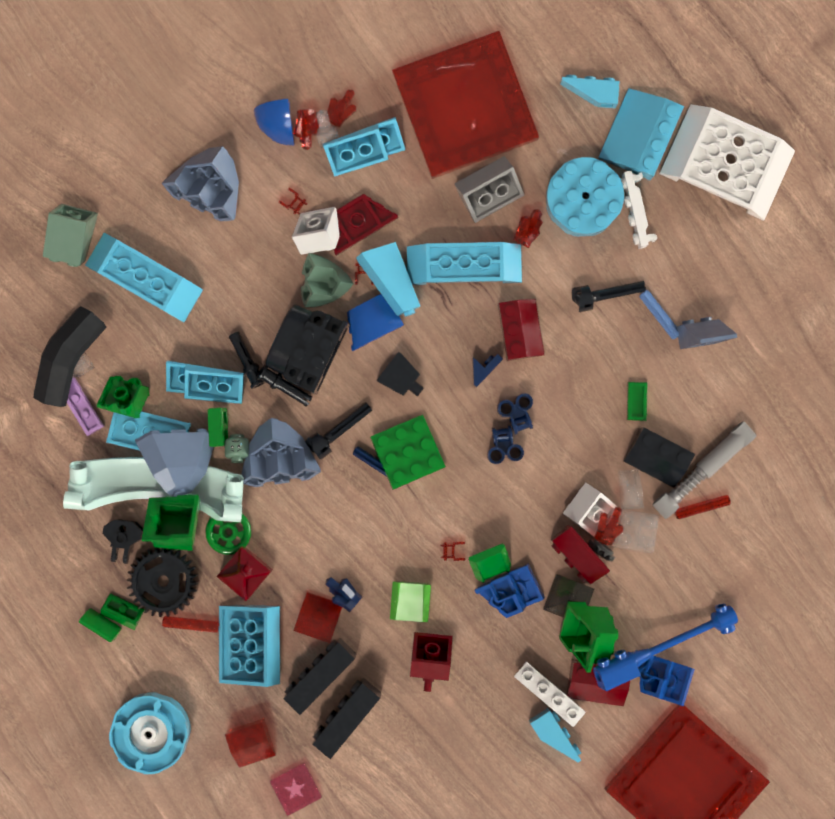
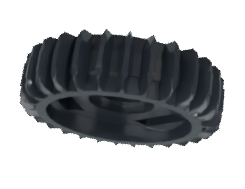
[126,547,199,617]

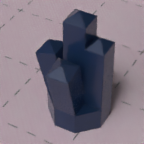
[325,577,362,612]

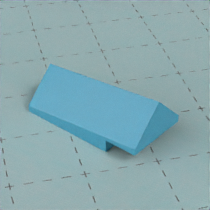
[323,117,406,177]
[166,361,245,404]

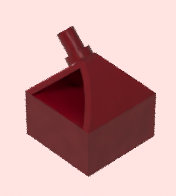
[216,546,273,601]
[410,632,453,692]

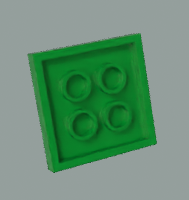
[370,415,446,490]

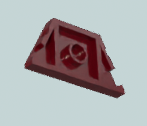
[334,194,399,256]

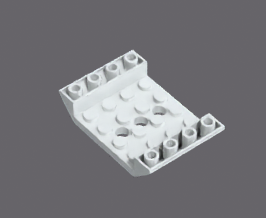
[659,104,795,221]

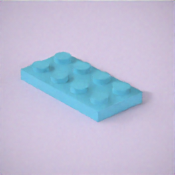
[106,411,191,451]

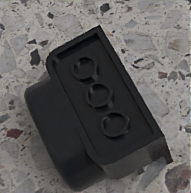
[266,304,349,395]

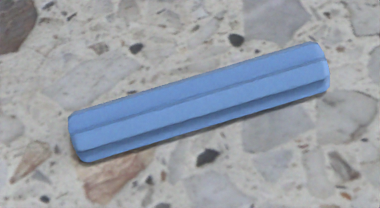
[639,290,679,339]

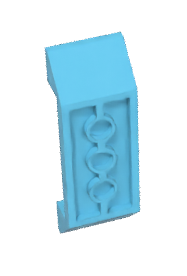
[85,233,203,322]
[407,242,522,285]

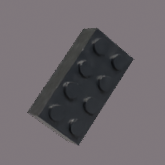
[283,638,357,715]
[312,678,381,760]

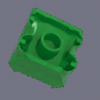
[97,376,150,418]
[468,543,511,583]

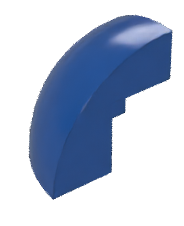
[254,99,295,145]

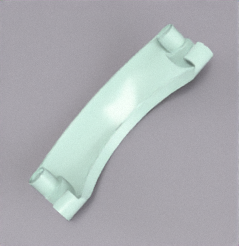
[63,457,244,522]

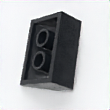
[623,427,695,488]

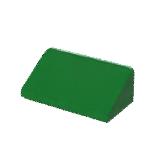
[207,408,229,447]
[100,593,145,630]
[79,608,122,642]

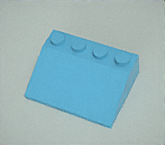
[598,88,684,180]
[219,605,280,687]

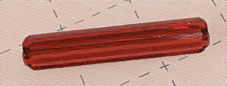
[674,495,731,519]
[162,616,220,633]

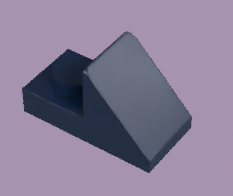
[472,354,503,388]

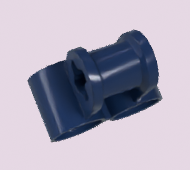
[497,393,533,435]
[487,425,524,464]

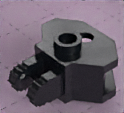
[102,519,143,564]

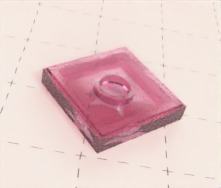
[270,763,322,816]

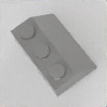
[455,156,524,223]

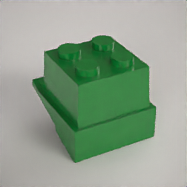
[141,495,200,551]
[559,602,619,673]

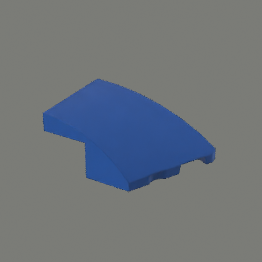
[347,294,404,351]
[474,563,545,618]
[635,650,695,706]

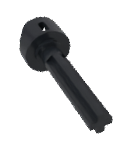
[571,281,646,313]
[305,402,372,459]

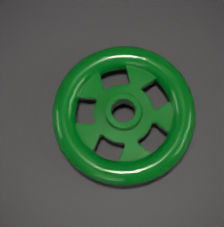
[205,514,251,555]

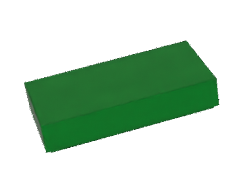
[627,382,648,421]

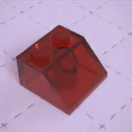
[293,592,343,643]
[225,718,276,768]

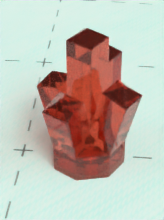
[324,90,356,128]
[293,109,320,150]
[513,209,543,249]
[594,507,624,545]

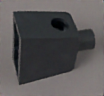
[376,352,424,397]

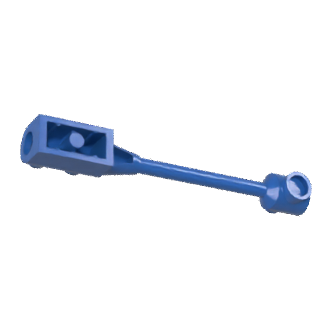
[593,603,738,691]

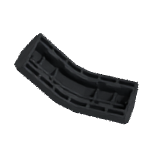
[33,306,107,407]

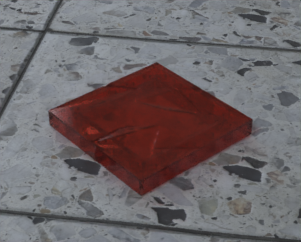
[392,31,539,179]
[604,705,770,819]

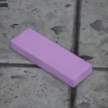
[67,377,104,436]

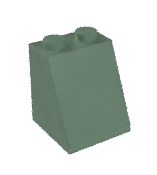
[43,204,98,267]

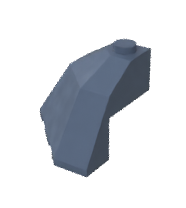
[162,146,239,221]
[241,418,321,487]
[135,429,214,497]

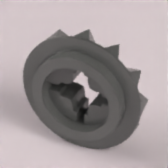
[588,539,615,562]

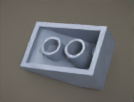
[676,317,738,349]

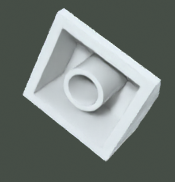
[292,207,340,255]
[563,482,619,539]

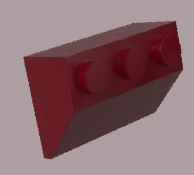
[498,299,544,361]
[551,525,610,585]
[566,659,630,707]

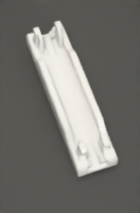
[620,171,657,249]
[514,661,586,727]

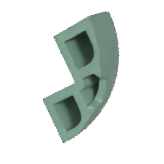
[301,253,354,307]

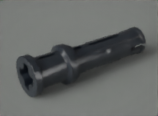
[228,331,266,389]
[256,364,312,407]

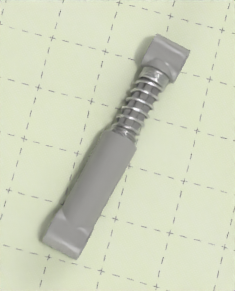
[652,421,757,519]

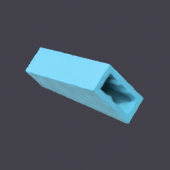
[356,242,420,317]

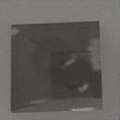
[543,574,594,617]

